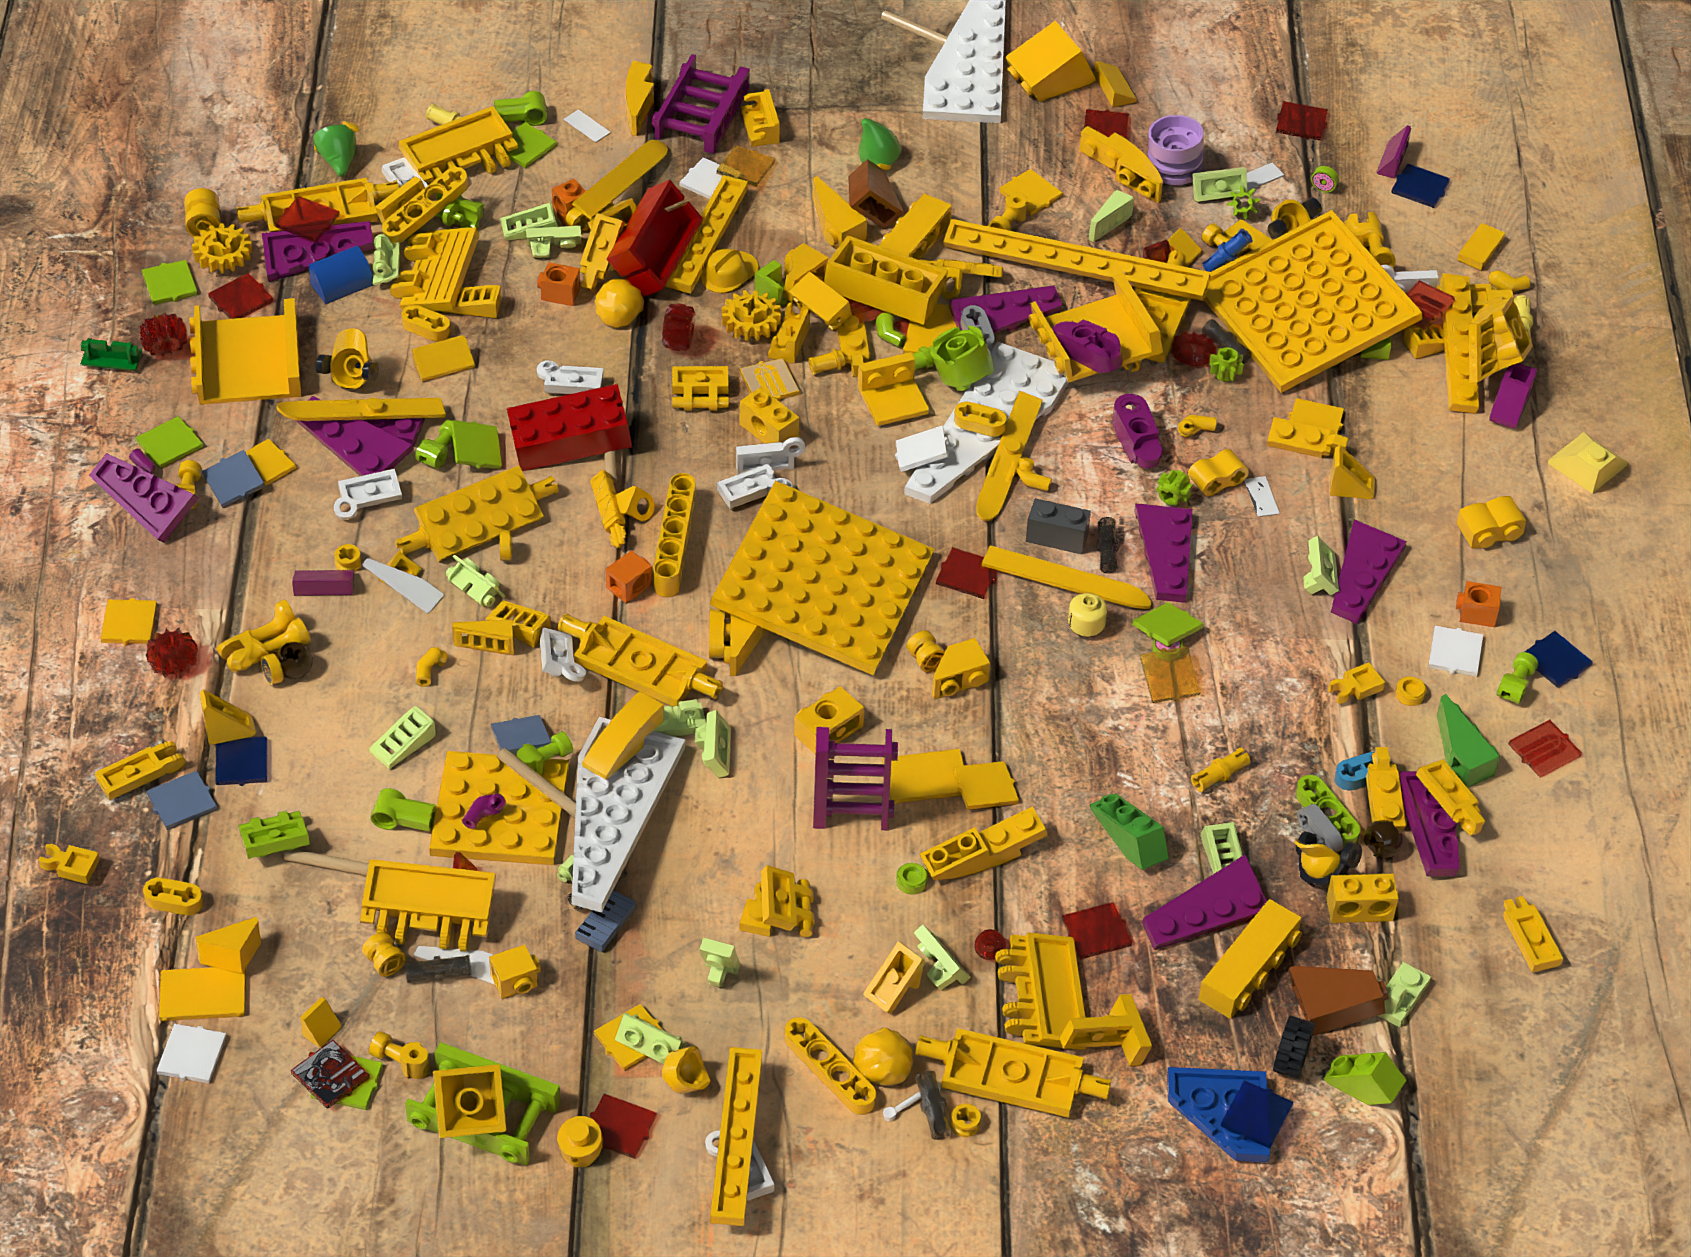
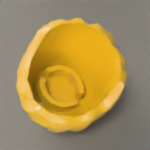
[594,279,644,328]
[853,1027,913,1086]

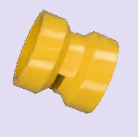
[906,630,945,672]
[362,932,406,977]

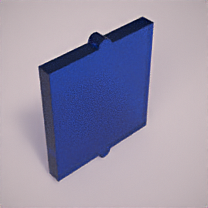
[1391,163,1450,208]
[1524,631,1593,688]
[215,737,267,786]
[1220,1080,1294,1149]

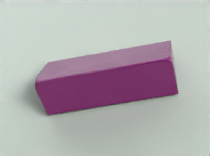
[1376,125,1412,178]
[292,570,355,596]

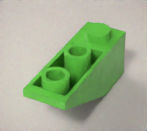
[1437,694,1500,788]
[1090,793,1169,870]

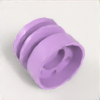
[1148,115,1204,185]

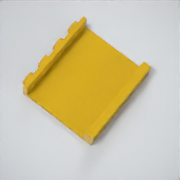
[1028,274,1163,383]
[189,298,302,405]

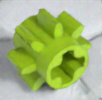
[1227,185,1262,219]
[1209,347,1244,382]
[1156,470,1193,506]

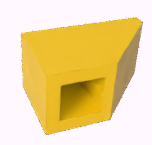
[932,638,990,699]

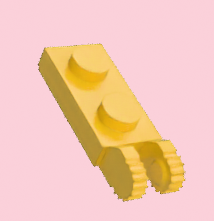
[94,740,186,801]

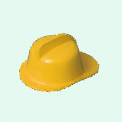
[701,249,759,293]

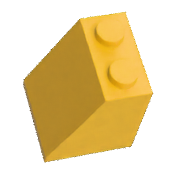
[1005,21,1096,102]

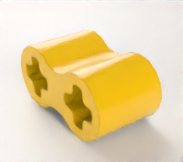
[1188,449,1249,497]

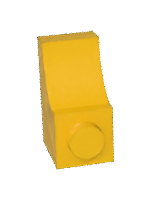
[783,243,829,302]

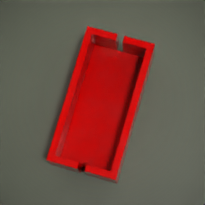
[606,180,704,297]
[506,384,632,471]

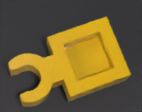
[1328,662,1385,704]
[38,844,100,884]
[739,882,773,937]

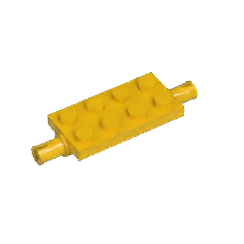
[236,177,399,232]
[1123,250,1192,372]
[395,465,559,562]
[558,613,723,706]
[915,1028,1112,1118]

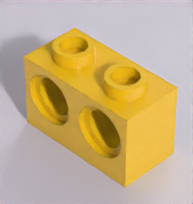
[1326,873,1398,923]

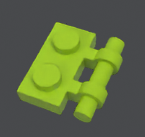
[238,810,310,859]

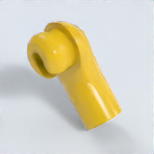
[1016,457,1052,492]

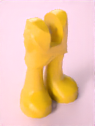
[1344,212,1396,268]
[216,599,311,673]

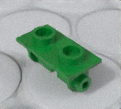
[80,338,142,371]

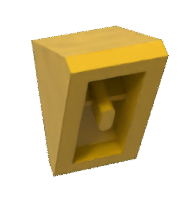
[1330,445,1375,499]
[199,689,256,745]
[195,917,261,974]

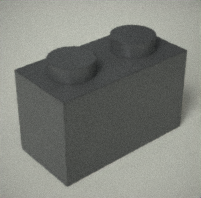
[1026,498,1091,555]

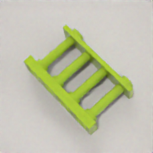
[405,1042,561,1166]

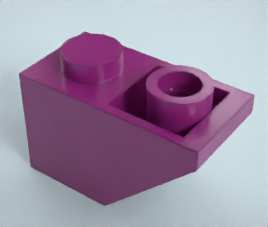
[1489,363,1538,429]

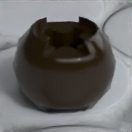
[276,642,313,679]
[1364,820,1403,859]

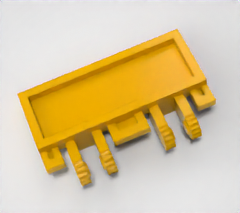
[399,106,518,190]
[390,227,480,311]
[360,859,496,952]
[995,932,1087,1050]

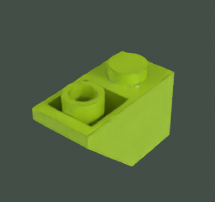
[1323,1052,1406,1105]

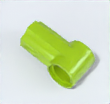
[494,91,547,126]
[370,788,437,831]

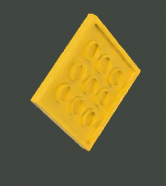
[429,751,569,865]

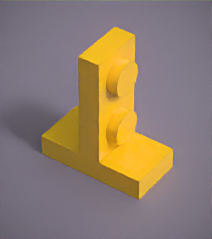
[1059,994,1152,1066]

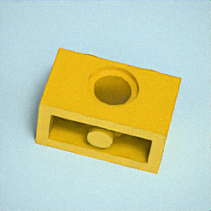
[739,387,799,444]
[794,686,864,754]

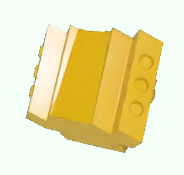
[1468,296,1533,383]

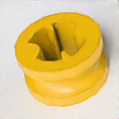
[334,544,361,572]
[951,1103,981,1137]

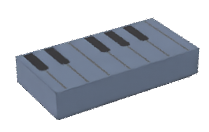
[575,890,636,952]

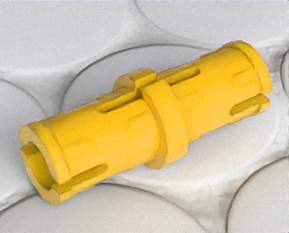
[1191,748,1250,792]

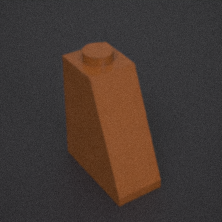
[848,159,903,229]
[1289,966,1389,1036]

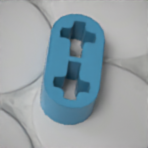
[1334,751,1374,791]

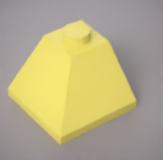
[1548,432,1628,494]

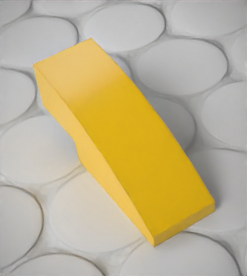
[626,60,654,136]
[582,691,664,780]

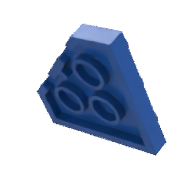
[1167,1067,1270,1162]

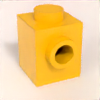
[489,944,541,999]

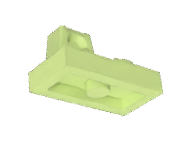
[1192,167,1247,202]
[526,226,581,258]
[1303,535,1339,595]
[653,699,706,737]
[695,710,731,778]
[914,924,971,990]
[699,937,740,988]
[1378,962,1431,1027]

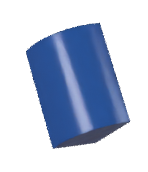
[308,245,373,304]

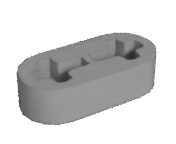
[960,305,995,352]
[1297,804,1343,853]

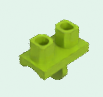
[435,193,484,230]

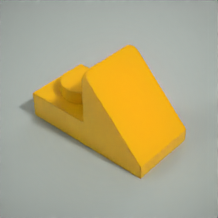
[863,941,925,1014]

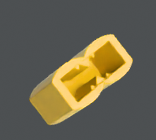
[1456,496,1526,549]

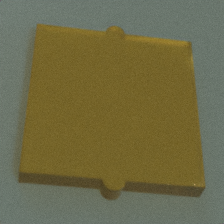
[716,145,775,187]
[1140,646,1201,703]

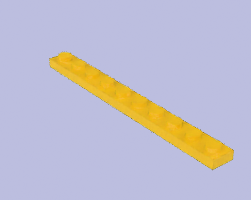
[943,219,1211,301]

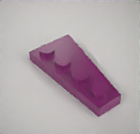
[262,221,374,282]
[89,453,200,543]

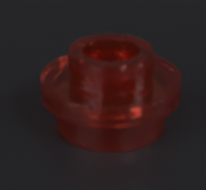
[974,929,1006,960]

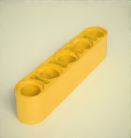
[653,473,696,597]

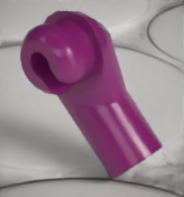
[129,448,156,475]
[462,793,506,829]

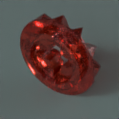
[1171,330,1216,366]

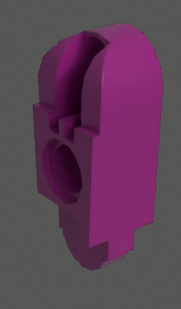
[1052,319,1123,373]
[1112,394,1163,468]

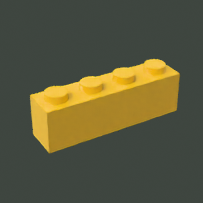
[879,193,952,259]
[1198,899,1302,1019]

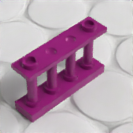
[652,54,750,154]
[813,727,898,831]

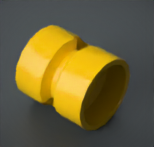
[184,188,221,237]

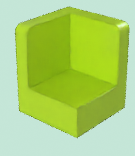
[755,260,789,307]

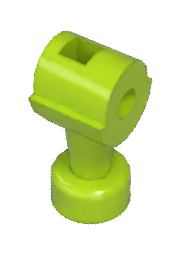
[415,420,453,469]
[1496,652,1538,704]
[517,731,573,775]

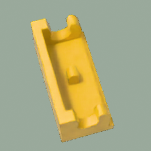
[741,89,780,147]
[789,271,852,331]
[768,302,811,364]

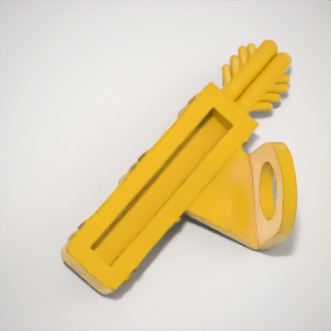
[917,259,1004,299]
[590,470,655,548]

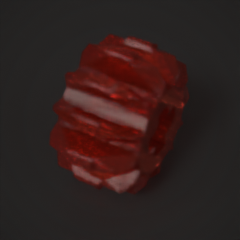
[662,303,696,351]
[139,312,188,356]
[146,627,198,678]

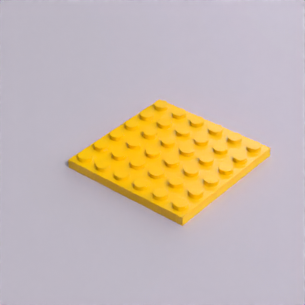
[1204,210,1422,393]
[710,480,935,676]

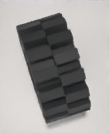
[1273,1015,1315,1079]

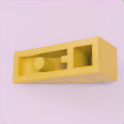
[812,176,867,249]

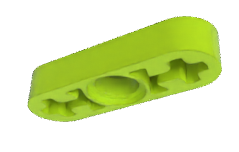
[1296,775,1360,849]

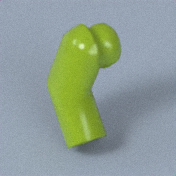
[876,312,906,348]

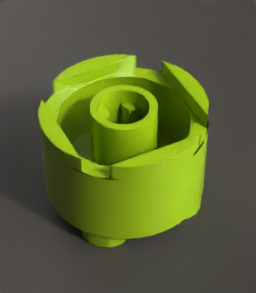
[930,326,994,391]

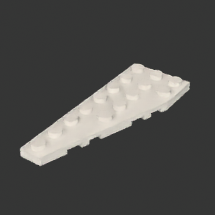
[922,0,1006,123]
[904,341,1068,504]
[571,717,685,913]

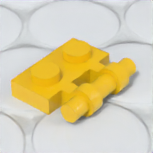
[672,366,729,411]
[761,865,815,937]

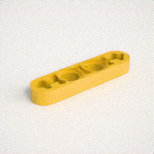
[382,167,469,244]
[784,1017,876,1115]

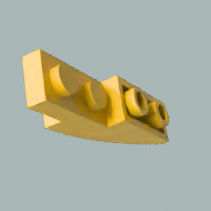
[1079,126,1163,203]
[919,806,1048,880]

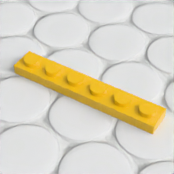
[665,175,748,294]
[1440,273,1479,414]
[710,1047,763,1226]

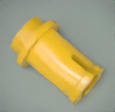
[808,348,845,375]

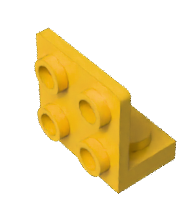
[858,352,929,426]

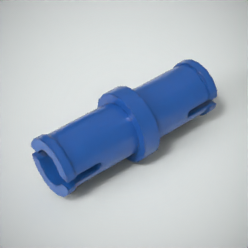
[1202,228,1253,272]

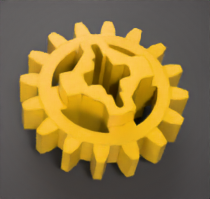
[192,223,253,274]
[722,290,781,341]

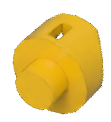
[662,1046,711,1094]
[557,1116,603,1167]

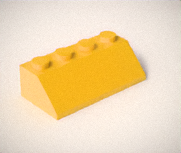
[824,235,948,325]

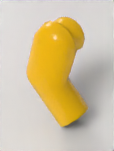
[1488,270,1530,292]
[1178,414,1217,437]
[416,647,448,687]

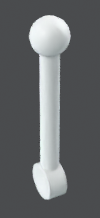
[883,1079,941,1121]

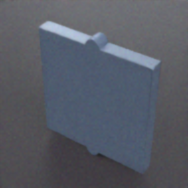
[202,450,265,508]
[491,715,551,754]
[146,771,217,830]

